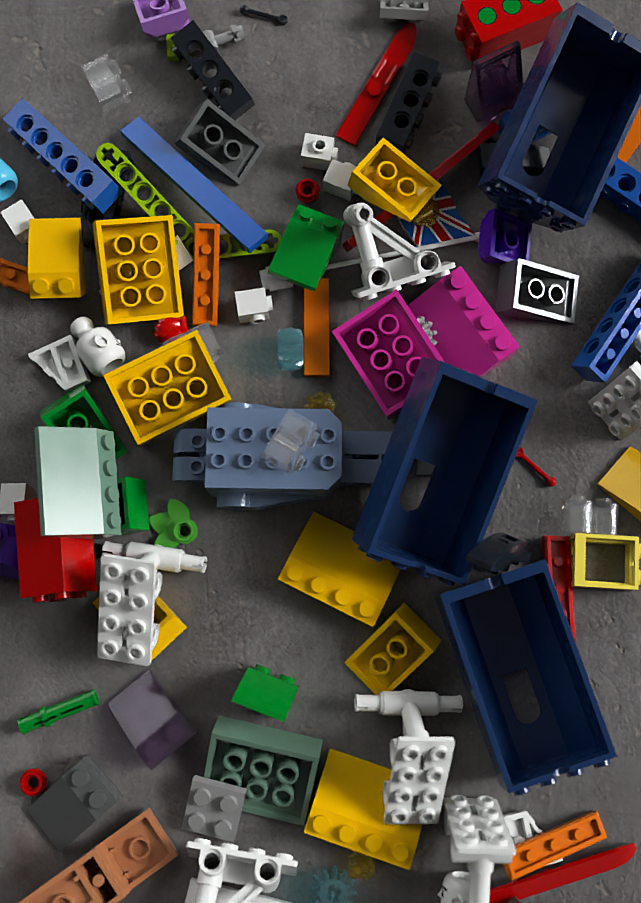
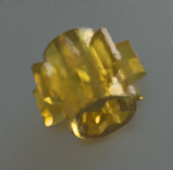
[412,198,439,229]

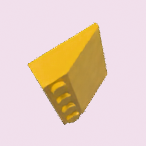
[92,215,184,325]
[103,330,232,446]
[278,512,401,627]
[304,748,422,870]

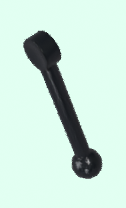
[240,5,287,26]

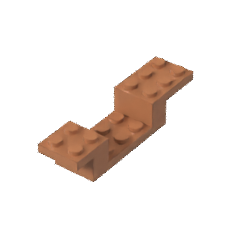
[18,807,179,903]

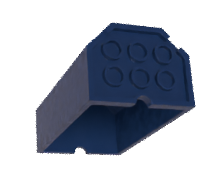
[478,2,641,233]
[352,357,538,586]
[435,560,617,796]

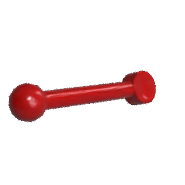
[516,447,556,487]

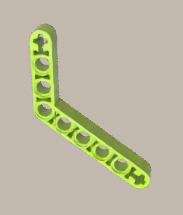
[96,143,282,260]

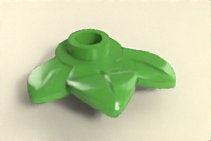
[149,499,198,548]

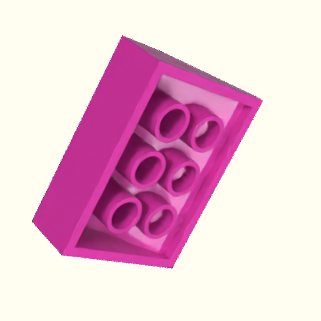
[408,266,520,377]
[332,289,444,420]

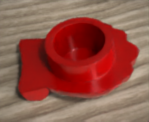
[154,315,190,345]

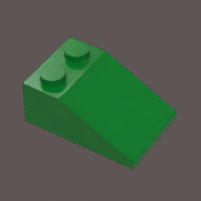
[267,205,345,292]
[40,383,128,459]
[117,476,150,536]
[232,664,299,722]

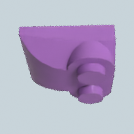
[133,0,189,39]

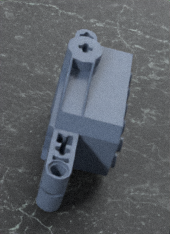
[172,403,405,511]

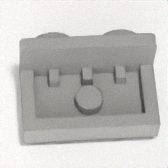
[380,0,428,23]

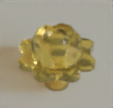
[305,391,336,413]
[346,851,376,882]

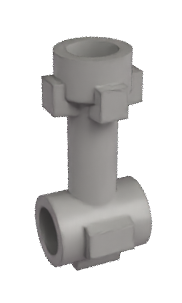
[203,24,245,52]

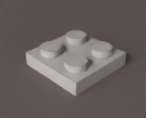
[181,775,247,843]

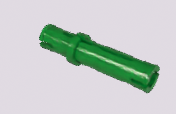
[17,689,100,735]

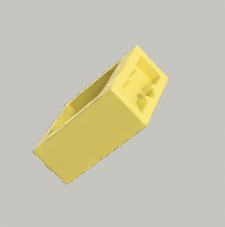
[570,533,641,591]

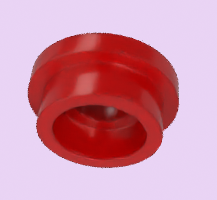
[295,179,320,203]
[20,768,47,797]

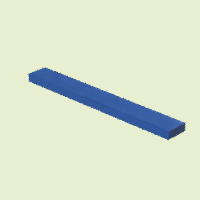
[120,117,268,253]

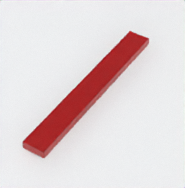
[342,122,500,252]

